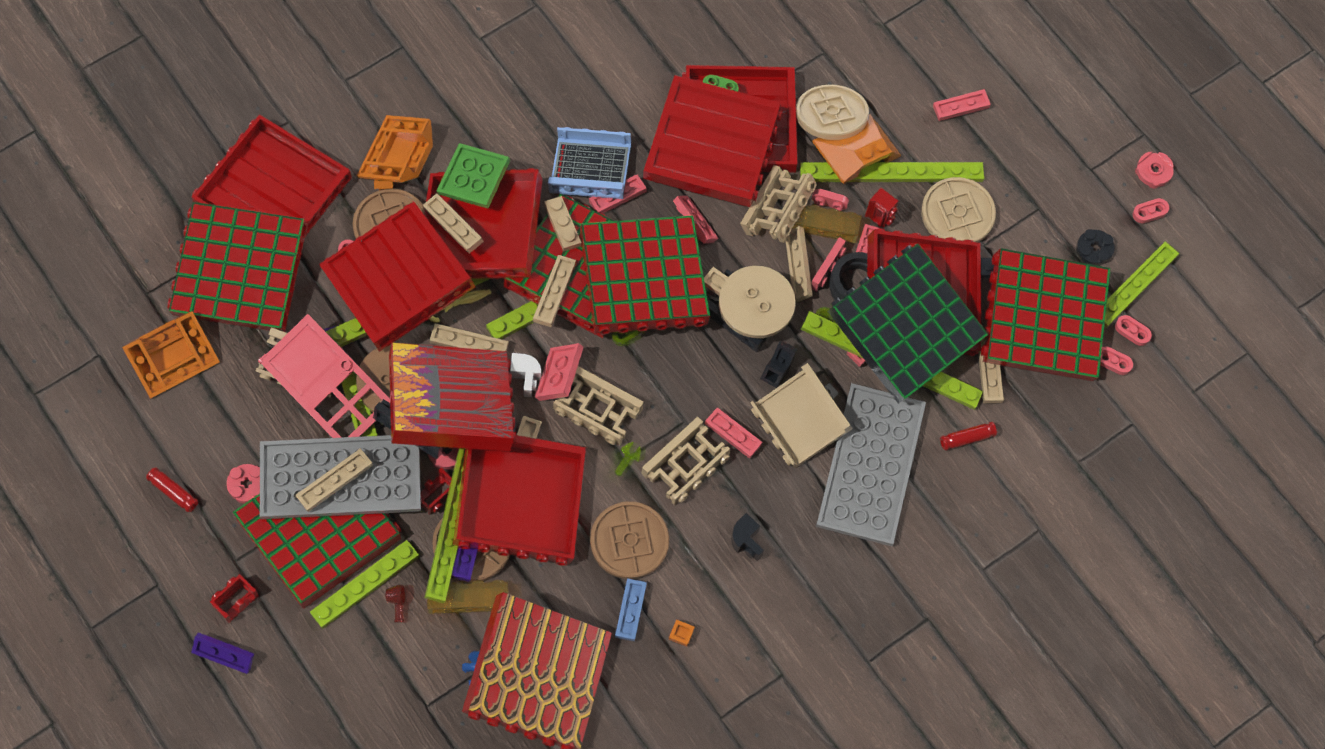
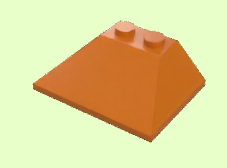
[812,114,901,184]
[357,115,433,182]
[122,311,220,399]

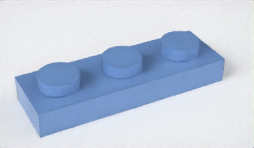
[615,579,647,642]

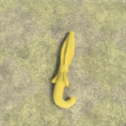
[429,289,491,323]

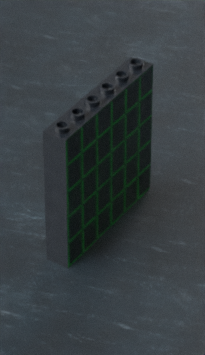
[827,244,988,403]

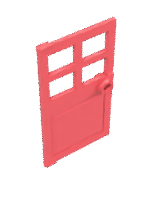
[258,314,390,438]

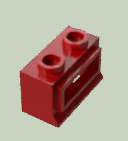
[865,188,898,227]
[421,467,452,515]
[210,574,259,623]

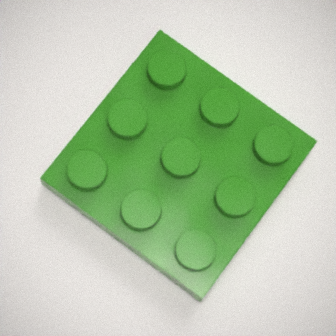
[437,143,511,208]

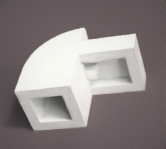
[510,353,541,398]

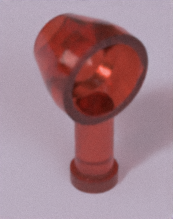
[385,585,405,623]

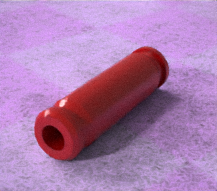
[940,422,997,450]
[146,467,198,512]

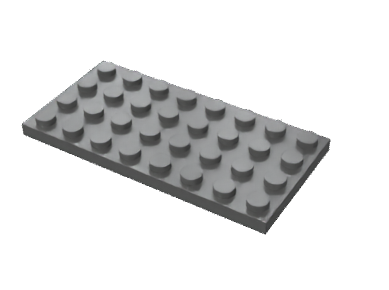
[816,383,926,546]
[260,435,421,519]

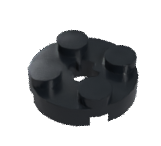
[1076,229,1115,266]

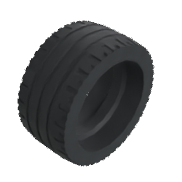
[829,252,867,300]

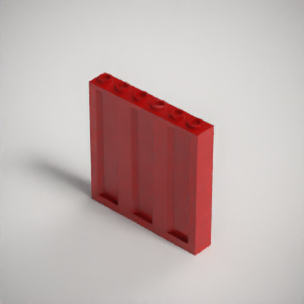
[682,65,797,173]
[643,75,783,207]
[191,114,352,237]
[319,201,475,352]
[867,228,981,356]

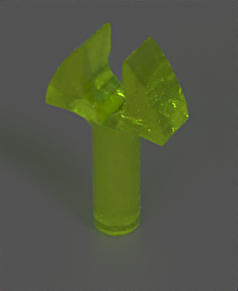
[615,442,641,476]

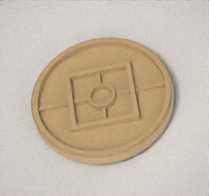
[796,85,869,140]
[921,177,996,243]
[719,266,795,338]

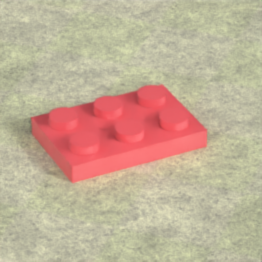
[535,343,583,401]

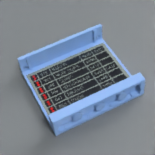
[548,127,631,199]

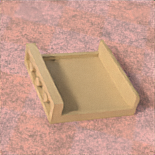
[750,363,853,468]

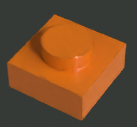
[374,180,394,191]
[669,619,695,647]

